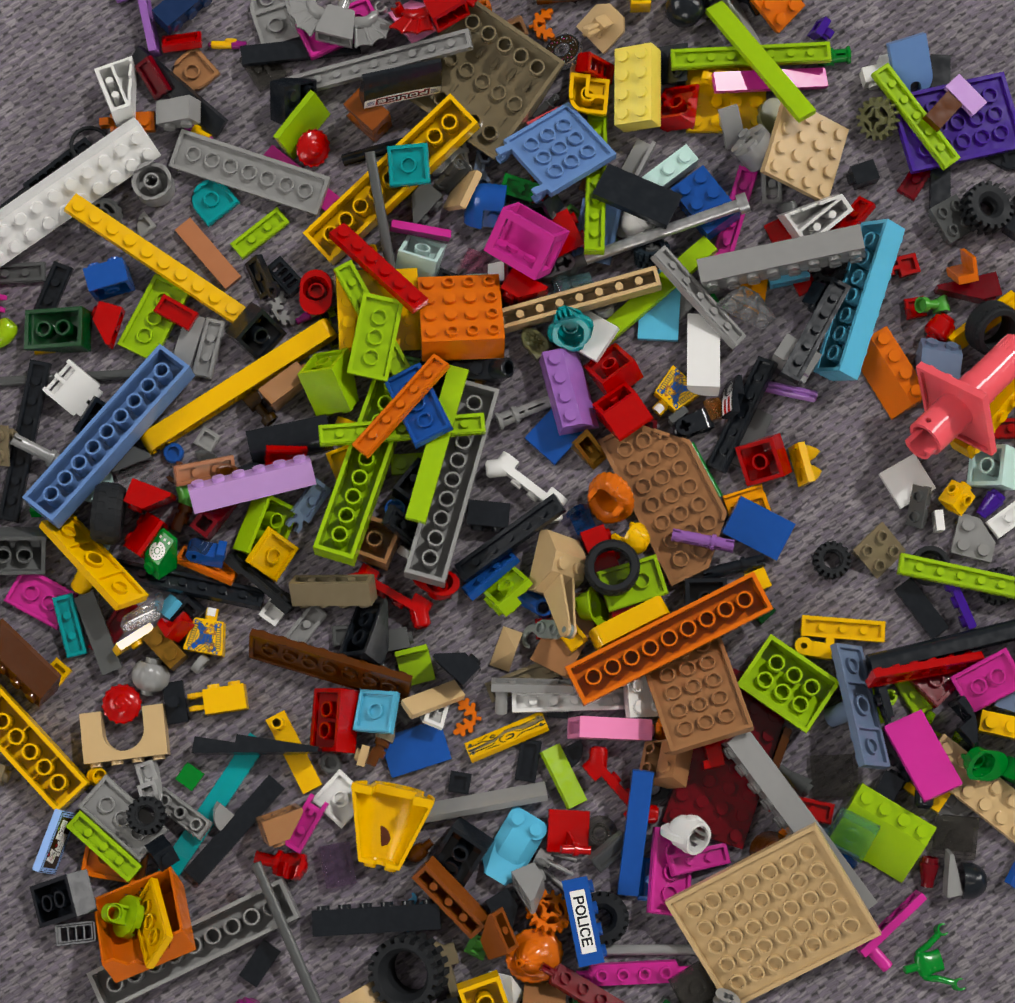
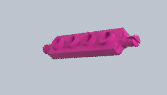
[576,959,692,986]

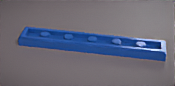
[617,769,654,896]

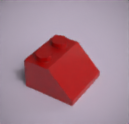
[500,267,548,306]
[583,343,644,395]
[735,433,792,487]
[123,478,177,514]
[123,512,170,559]

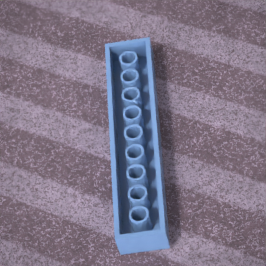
[22,344,195,529]

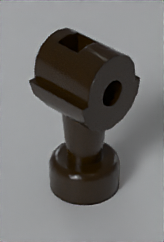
[242,389,278,427]

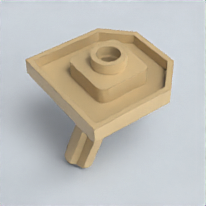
[576,3,625,54]

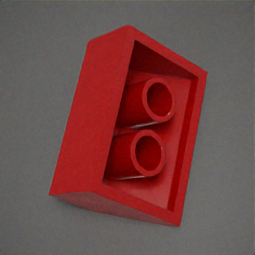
[310,688,360,754]

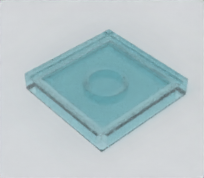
[827,807,880,863]

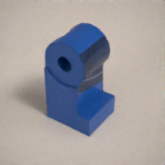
[185,538,227,569]

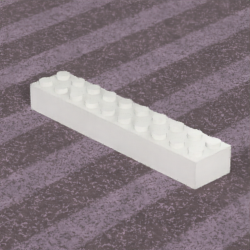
[0,117,161,267]

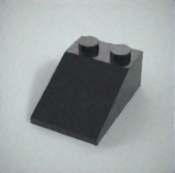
[339,598,389,666]
[434,817,494,887]

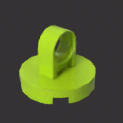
[101,895,144,939]

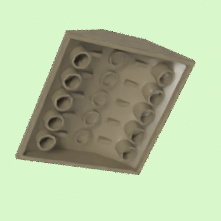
[408,1,565,160]

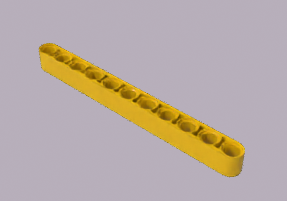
[140,318,338,455]

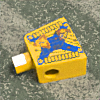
[652,365,700,416]
[183,607,226,657]

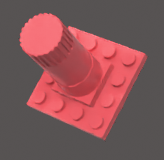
[905,334,1015,459]

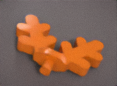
[529,8,555,42]
[453,698,482,737]

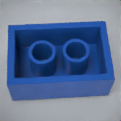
[671,165,740,241]

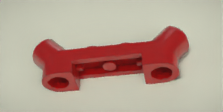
[348,563,434,629]
[581,746,659,824]

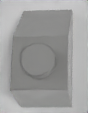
[511,862,546,915]

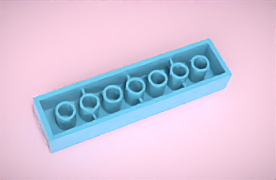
[813,219,905,381]

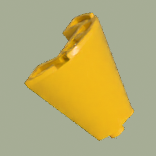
[351,780,435,872]

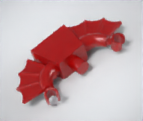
[389,0,477,35]

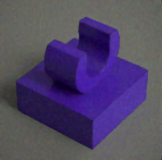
[807,16,835,41]

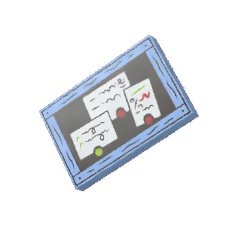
[32,809,76,874]

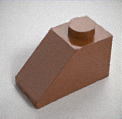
[480,907,519,960]

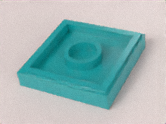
[387,143,431,188]

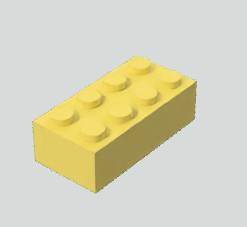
[614,42,661,132]

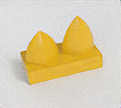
[788,441,822,487]

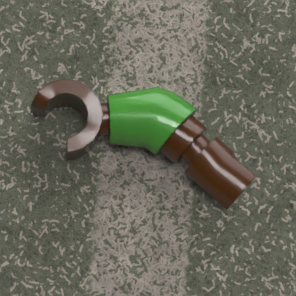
[166,461,193,532]

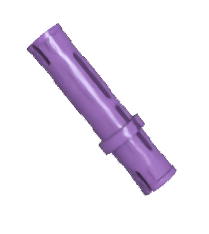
[671,528,735,553]

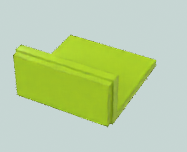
[395,644,436,686]

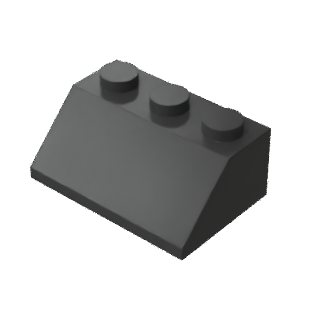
[0,527,46,575]

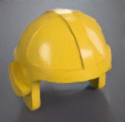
[611,522,650,555]

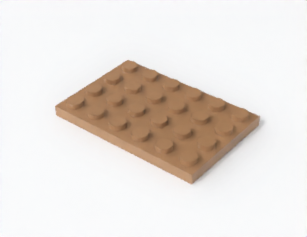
[645,637,754,756]

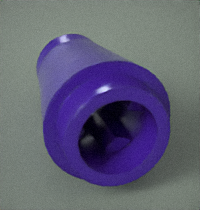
[976,488,1006,519]

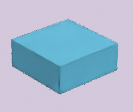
[157,593,183,620]

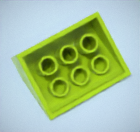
[738,634,839,734]
[829,783,937,883]

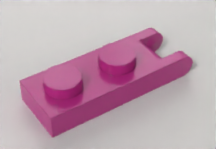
[285,793,329,854]

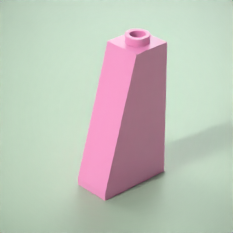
[567,716,655,741]

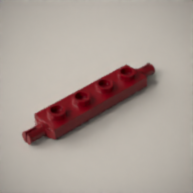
[539,962,625,1003]

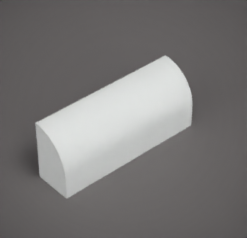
[687,313,720,396]

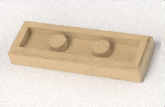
[401,680,465,719]

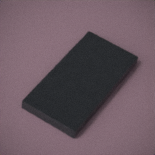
[592,163,683,229]

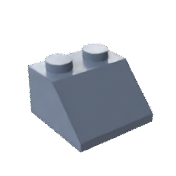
[914,338,963,379]

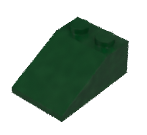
[24,306,92,353]

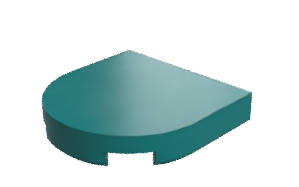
[192,180,240,227]

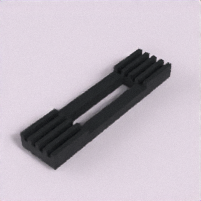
[224,551,296,615]

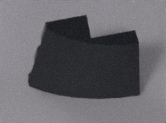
[948,695,979,751]

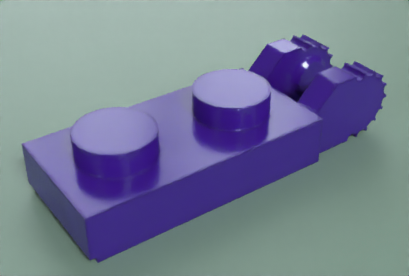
[943,584,977,630]

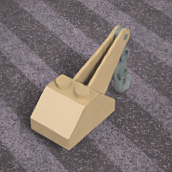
[522,530,586,648]

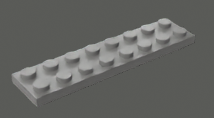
[168,129,331,217]

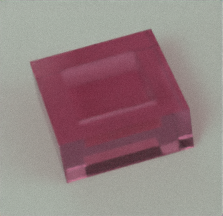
[461,248,487,274]

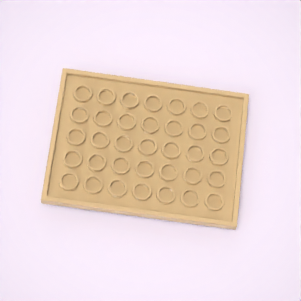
[665,822,881,1003]

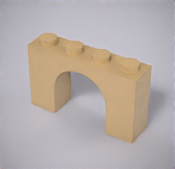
[79,704,171,768]

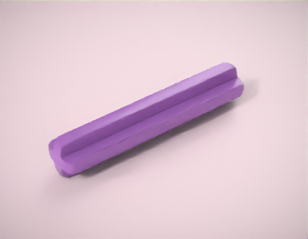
[765,381,818,402]

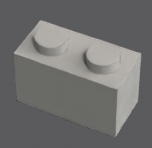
[156,95,201,131]

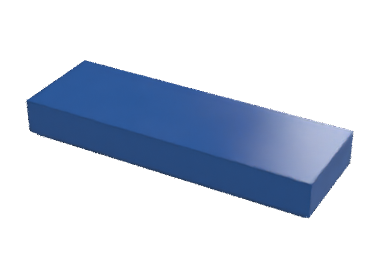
[461,552,520,601]

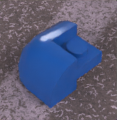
[464,183,507,229]

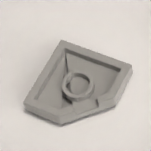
[950,514,996,563]

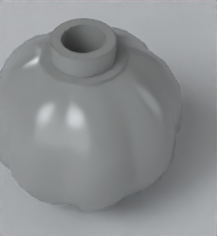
[131,656,170,696]

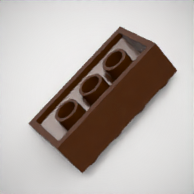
[0,618,61,707]

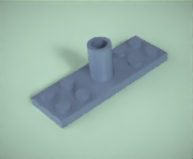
[824,643,891,769]

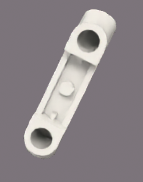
[485,451,568,524]

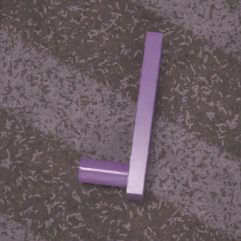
[116,0,162,57]

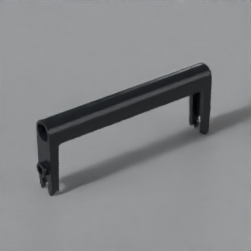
[865,619,1015,725]

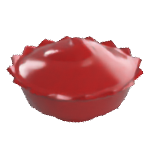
[296,128,330,168]
[102,684,142,724]

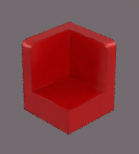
[156,611,195,643]

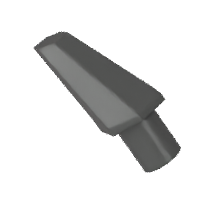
[532,93,560,118]

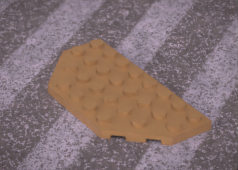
[598,426,727,587]

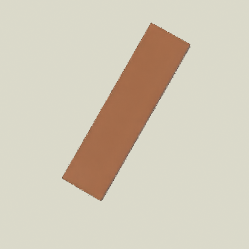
[175,218,242,290]

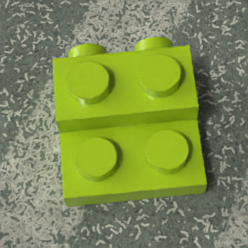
[483,566,533,617]

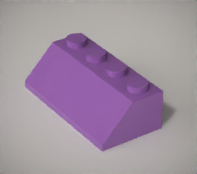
[539,348,599,436]

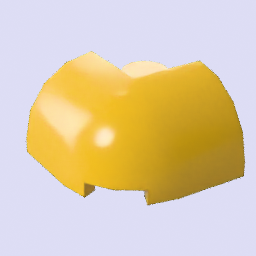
[569,72,610,117]

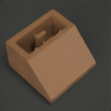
[639,739,693,789]

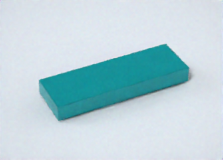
[52,593,88,658]

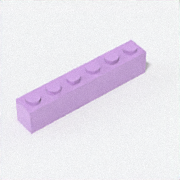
[187,454,316,514]

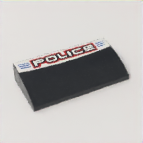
[359,58,442,109]

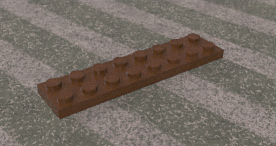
[249,628,413,703]

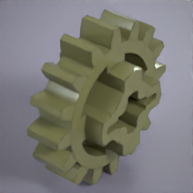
[856,96,900,141]

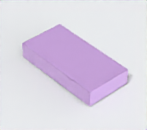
[944,74,987,117]

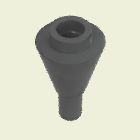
[779,764,814,797]

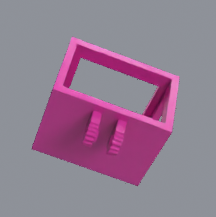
[483,202,570,280]

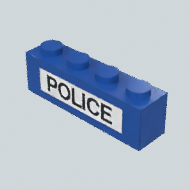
[562,876,608,967]

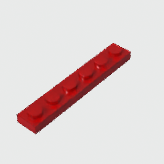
[329,223,429,314]
[865,651,985,688]

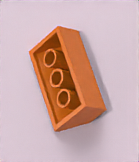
[861,326,923,420]

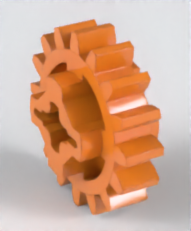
[525,889,569,936]

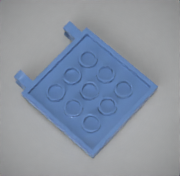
[495,102,616,204]

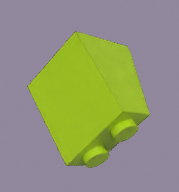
[297,348,359,416]

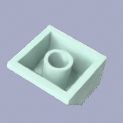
[395,235,447,277]
[967,444,1015,490]

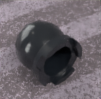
[665,0,714,28]

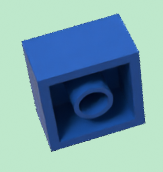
[83,256,136,301]

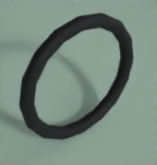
[69,126,107,158]

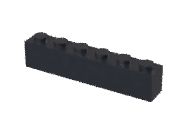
[312,899,442,937]

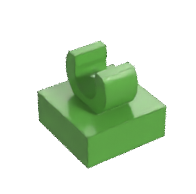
[464,934,486,961]

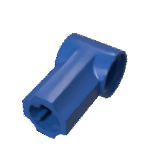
[518,590,552,618]

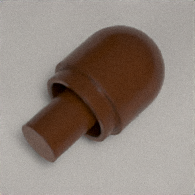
[407,838,434,863]

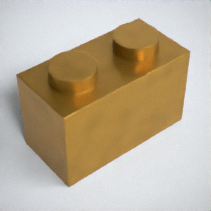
[142,625,189,671]

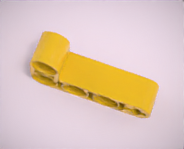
[589,596,670,651]

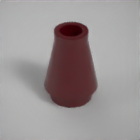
[919,855,940,888]

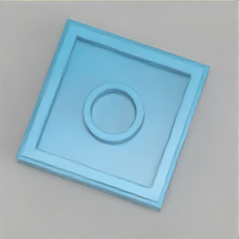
[353,689,401,734]

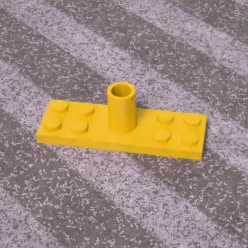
[39,514,149,611]

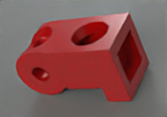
[701,741,725,770]

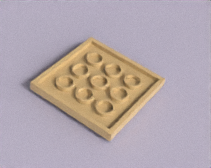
[760,103,849,201]

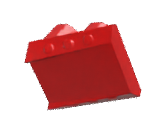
[660,84,700,132]

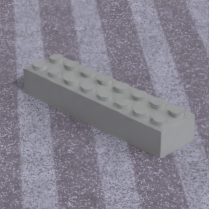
[696,224,866,294]

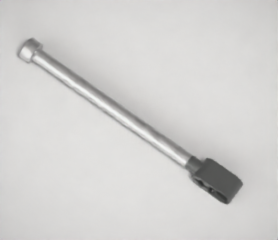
[542,192,751,284]

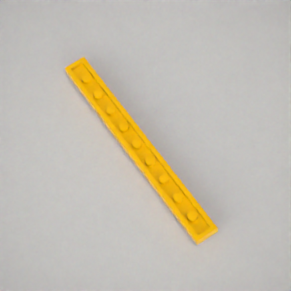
[64,193,246,323]

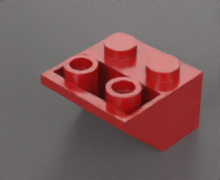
[592,382,653,441]

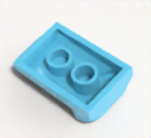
[482,806,548,886]

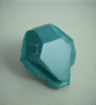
[547,305,594,352]

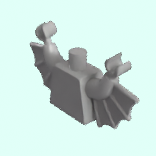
[287,0,393,49]

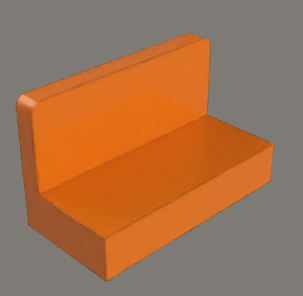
[946,248,979,285]

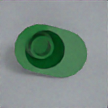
[961,747,1008,781]

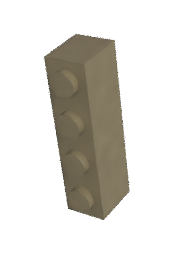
[289,574,377,608]

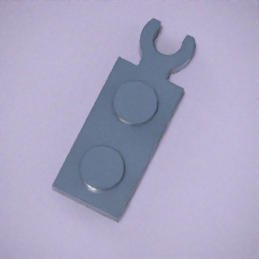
[285,478,332,533]

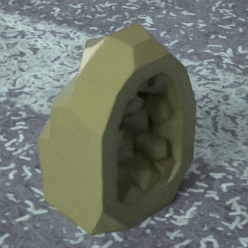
[521,328,552,362]

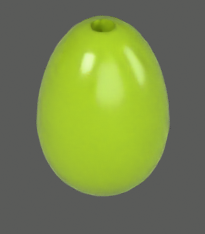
[0,318,18,348]

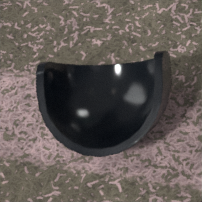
[961,862,988,899]

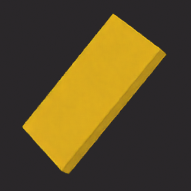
[136,877,173,969]

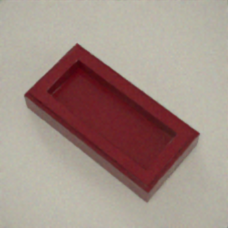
[134,55,172,101]

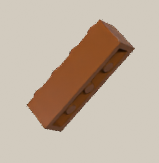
[412,855,489,939]

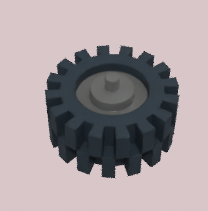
[633,239,670,269]

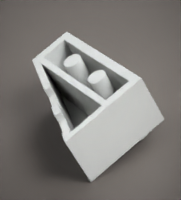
[94,56,137,127]
[776,194,853,238]

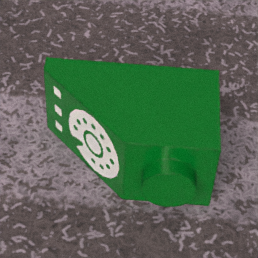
[144,528,177,580]

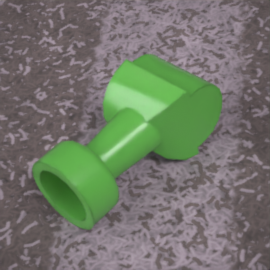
[914,295,950,315]

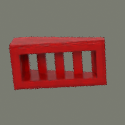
[575,52,615,85]

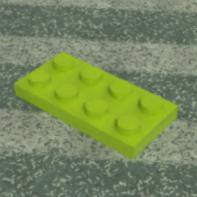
[117,274,190,359]
[346,292,403,382]

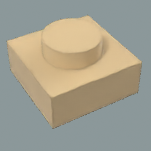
[354,744,371,768]

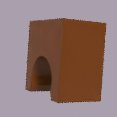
[343,88,392,143]

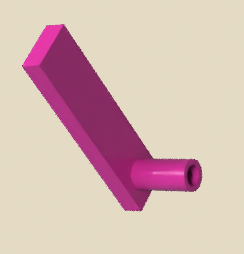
[855,890,927,972]

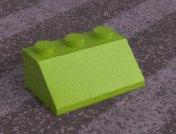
[232,495,295,555]

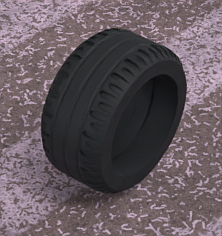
[964,300,1015,355]
[584,539,640,596]

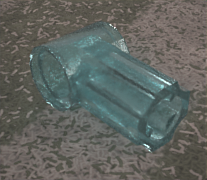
[551,272,593,294]

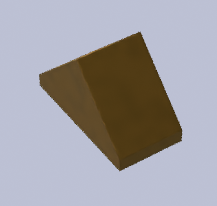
[571,429,606,470]

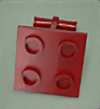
[546,809,591,856]

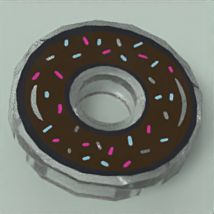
[545,33,583,70]

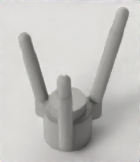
[533,848,577,890]

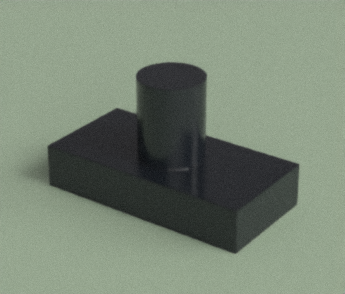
[163,680,189,725]

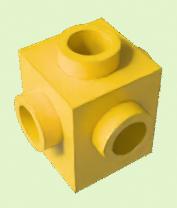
[938,480,976,516]

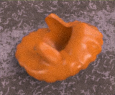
[587,472,634,524]
[505,928,564,984]

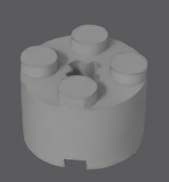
[731,124,771,172]
[131,161,176,207]

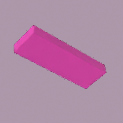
[389,219,452,242]
[666,843,731,877]

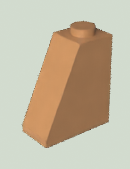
[258,361,305,413]

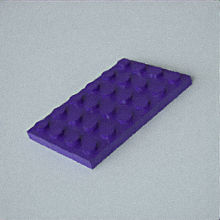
[890,71,1015,174]

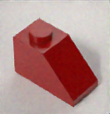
[92,301,125,349]

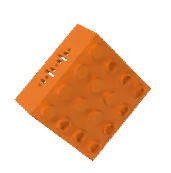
[417,274,505,362]
[94,866,196,983]

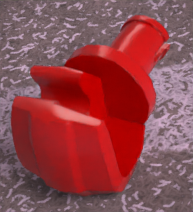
[254,850,308,881]

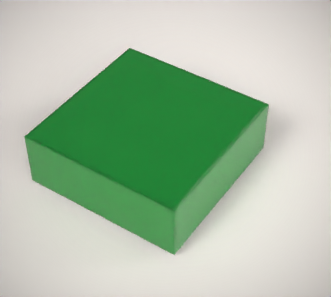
[175,762,205,791]

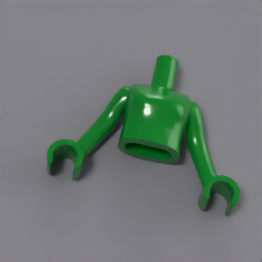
[903,923,966,991]

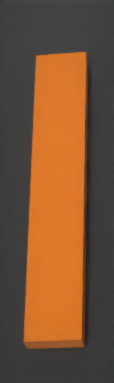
[352,353,450,459]

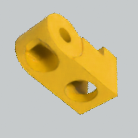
[794,637,835,661]

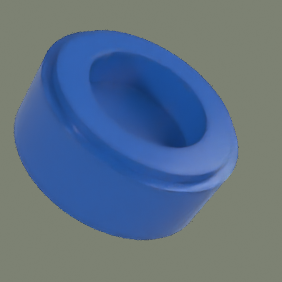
[163,443,184,464]

